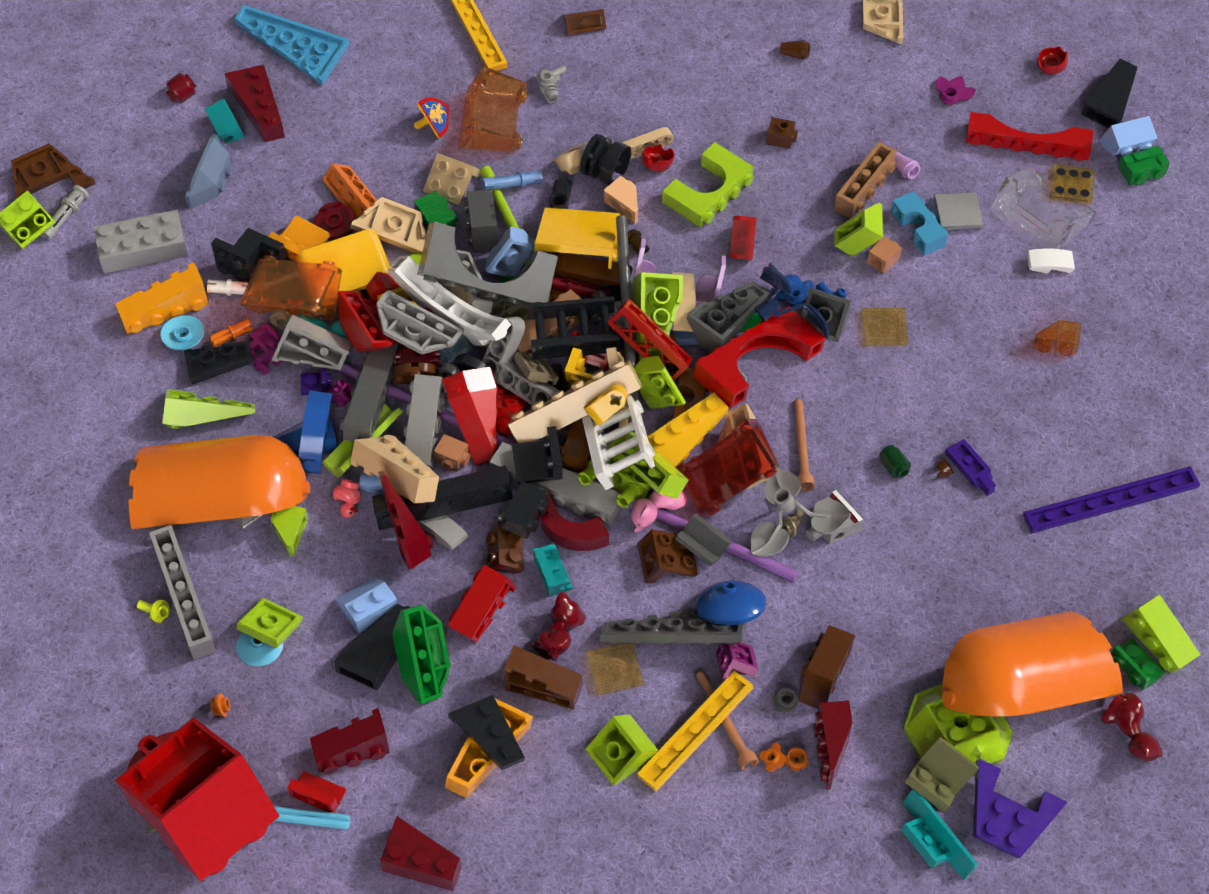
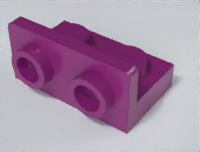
[716,642,758,679]

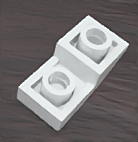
[1026,249,1075,274]

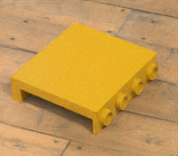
[535,207,620,269]

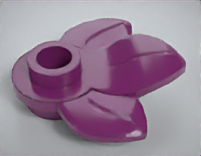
[936,76,976,105]

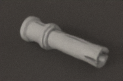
[40,185,89,240]

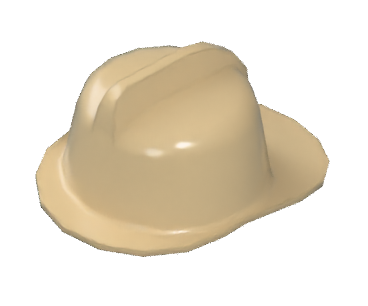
[551,141,587,175]

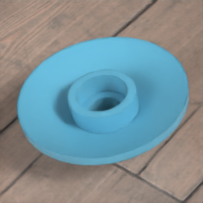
[161,315,205,350]
[236,632,283,666]

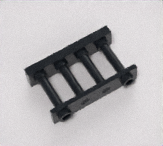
[527,296,620,360]

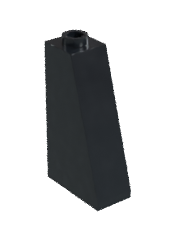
[1081,58,1138,129]
[334,604,410,691]

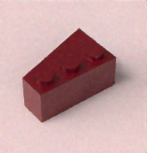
[310,708,390,774]

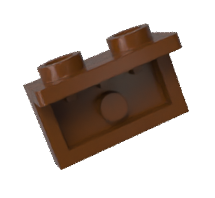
[486,524,524,573]

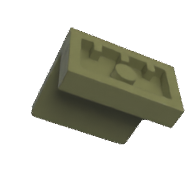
[904,737,978,813]

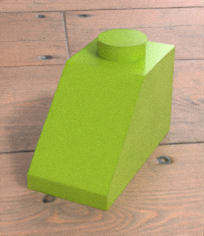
[271,506,308,557]

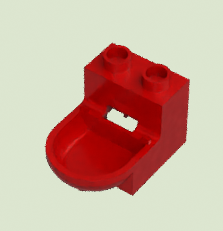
[114,717,280,881]

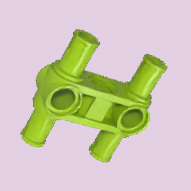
[578,447,652,508]

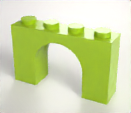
[662,142,754,228]

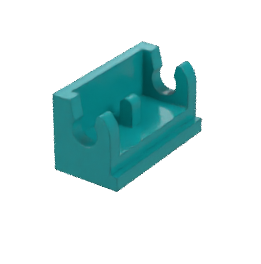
[205,99,245,144]
[533,544,573,597]

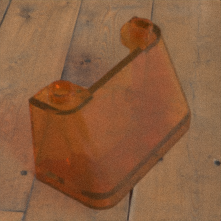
[459,66,528,152]
[241,256,342,320]

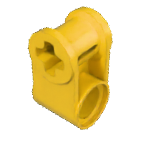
[584,384,627,426]

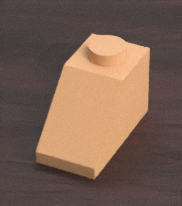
[604,176,638,224]

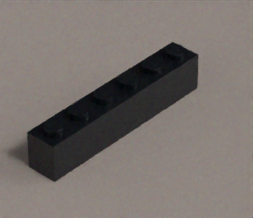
[372,465,513,530]

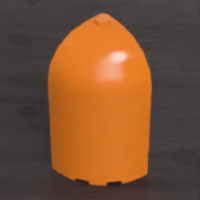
[128,435,310,529]
[942,611,1123,716]

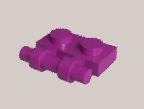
[241,323,284,375]

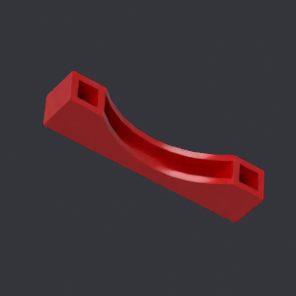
[965,112,1094,161]

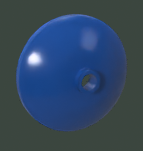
[695,580,766,625]

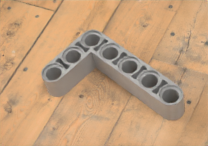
[482,316,560,405]

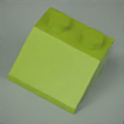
[585,714,658,786]

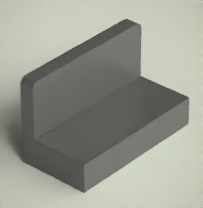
[675,513,732,566]

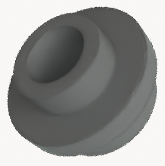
[774,688,798,712]

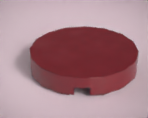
[314,202,356,241]

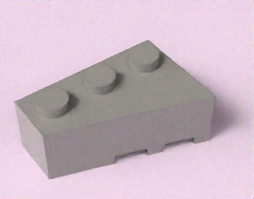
[272,315,352,370]

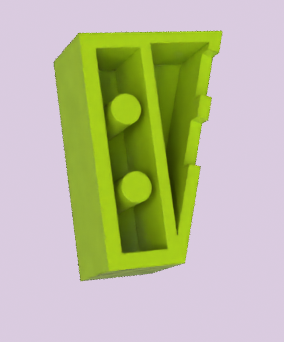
[1121,594,1201,673]

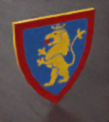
[414,97,449,139]

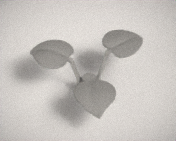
[751,465,851,557]

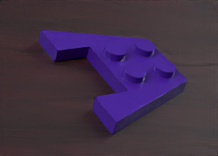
[973,758,1068,858]

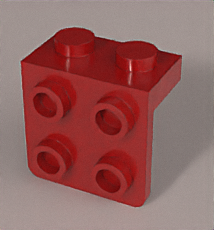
[496,384,528,436]

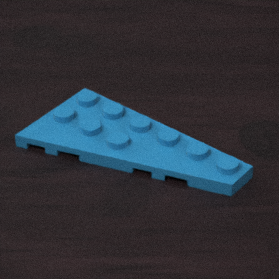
[235,5,350,86]

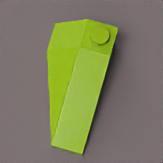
[633,272,683,360]
[162,389,256,429]

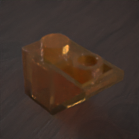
[1032,320,1081,356]

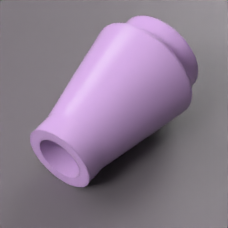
[895,152,921,179]

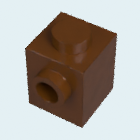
[767,117,798,149]

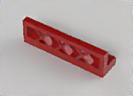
[607,299,692,381]

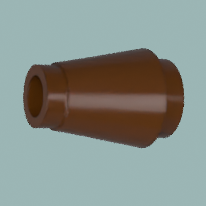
[780,40,810,60]

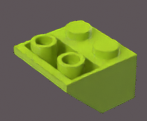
[0,190,56,249]
[834,202,883,255]
[634,356,686,409]

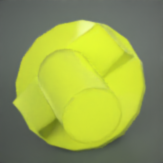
[137,599,170,623]

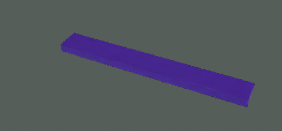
[1023,466,1200,534]

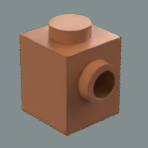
[867,236,902,274]
[434,434,471,472]

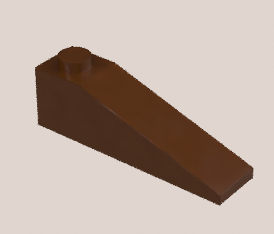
[546,252,633,286]

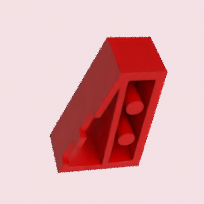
[448,565,517,643]

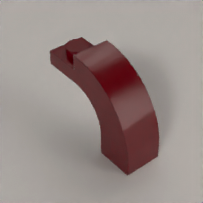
[540,492,609,551]

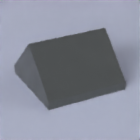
[801,288,851,342]

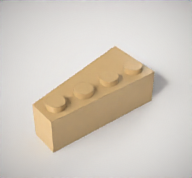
[350,435,439,503]

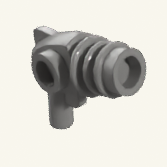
[534,65,567,103]

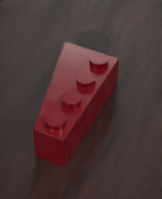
[224,64,285,142]

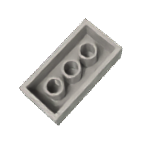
[94,209,188,273]

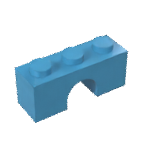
[891,191,948,256]

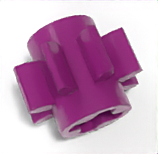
[327,379,353,408]

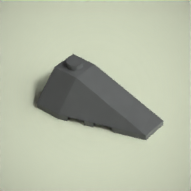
[687,281,770,353]

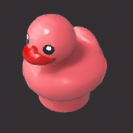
[333,479,361,518]

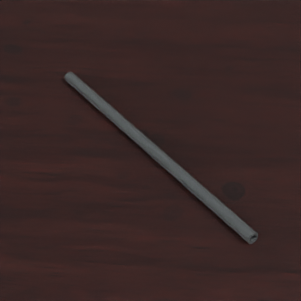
[616,215,639,433]

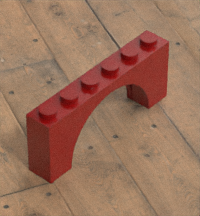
[693,306,826,409]

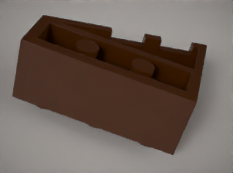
[798,625,856,709]

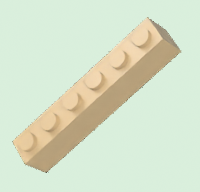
[508,360,642,443]

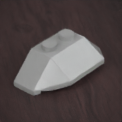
[376,290,464,354]

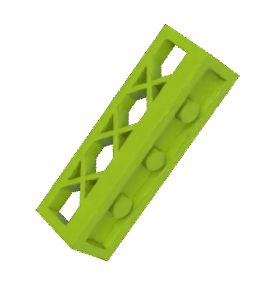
[322,403,403,478]

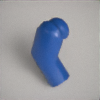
[816,282,847,299]

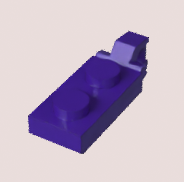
[945,439,996,496]

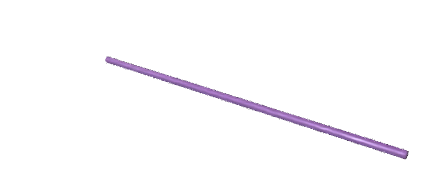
[333,363,798,582]

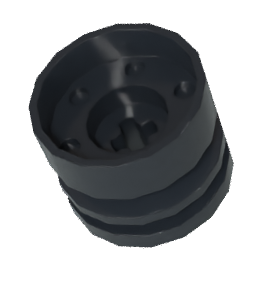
[580,134,631,185]

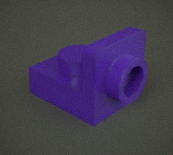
[301,368,332,395]

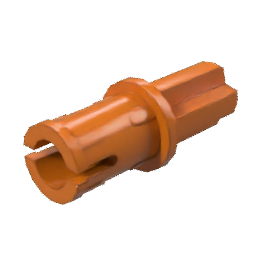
[209,318,253,347]

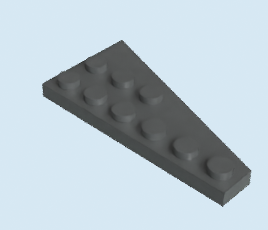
[600,608,747,645]

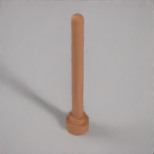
[794,399,815,491]
[696,671,759,771]

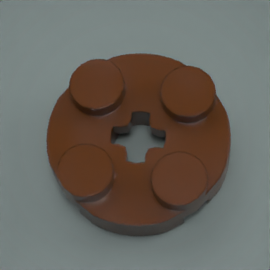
[393,363,438,384]

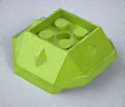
[903,683,1013,765]

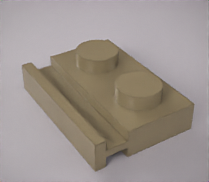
[514,352,559,385]

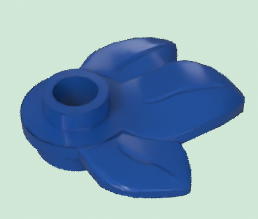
[771,274,814,307]

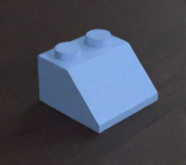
[1099,116,1158,156]
[486,226,535,276]
[335,577,398,634]

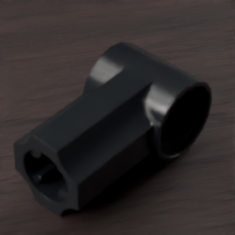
[549,177,573,209]

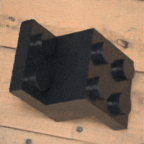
[211,228,289,284]

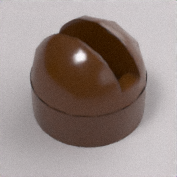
[934,458,954,478]

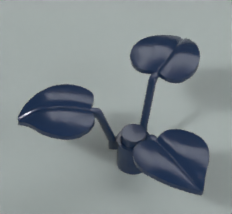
[754,262,829,340]

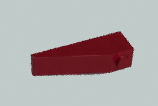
[378,471,433,569]

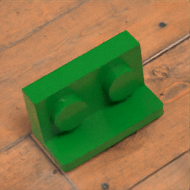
[1111,638,1165,691]

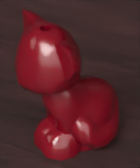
[531,592,586,661]
[1101,693,1163,762]

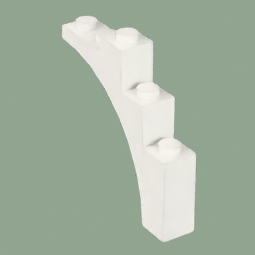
[386,255,511,346]

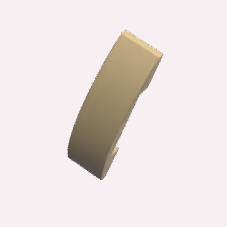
[671,272,696,332]

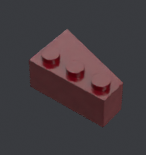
[380,816,462,891]

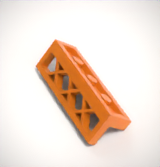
[322,164,377,220]

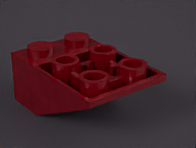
[813,700,853,790]

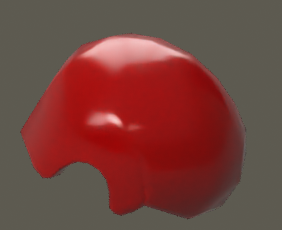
[1037,46,1068,75]
[641,144,675,173]

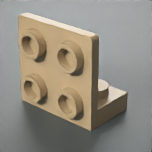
[423,153,480,205]

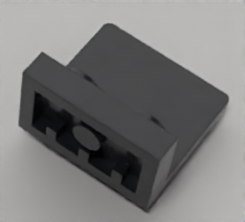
[512,426,563,484]

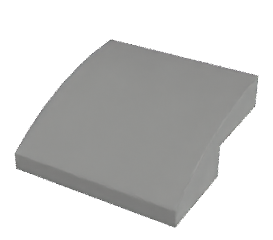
[934,192,983,230]

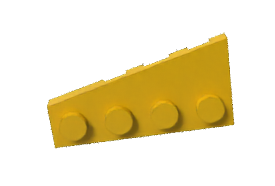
[647,392,728,469]

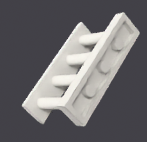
[582,394,656,490]

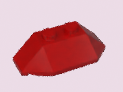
[338,291,397,352]

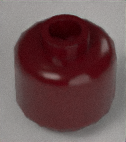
[166,73,197,103]

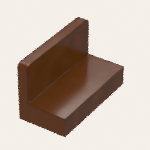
[562,9,607,35]

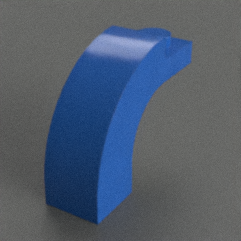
[298,390,332,474]

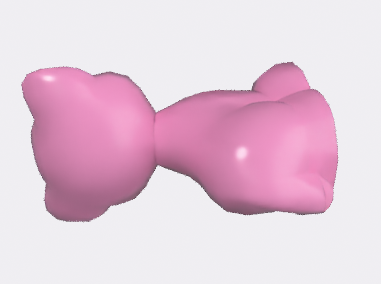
[631,489,687,533]

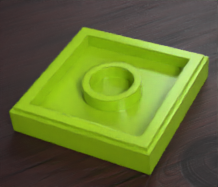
[237,598,303,649]

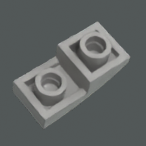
[418,515,468,550]

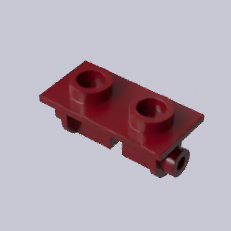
[395,349,441,367]

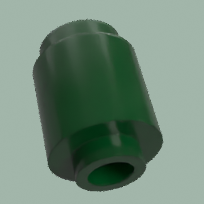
[880,445,911,478]

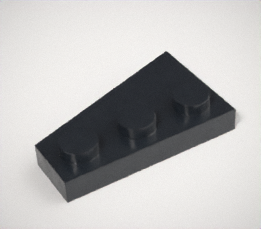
[184,341,254,384]
[448,695,525,770]

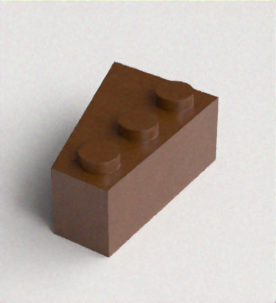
[504,645,583,710]

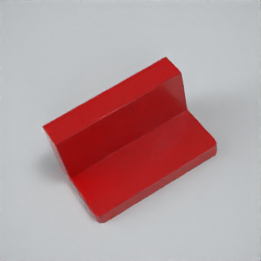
[287,771,346,813]

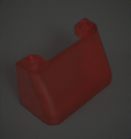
[675,419,779,516]

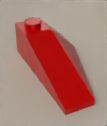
[442,367,498,466]

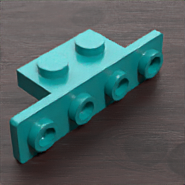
[900,789,978,880]

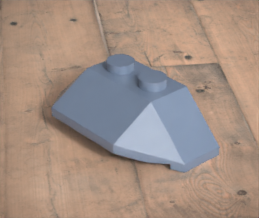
[185,134,233,209]

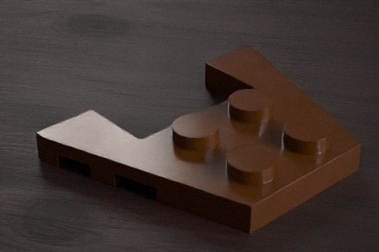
[11,144,95,198]

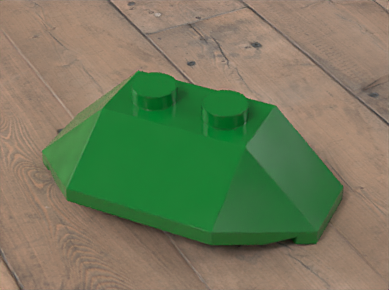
[392,604,450,704]

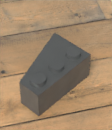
[464,189,498,252]

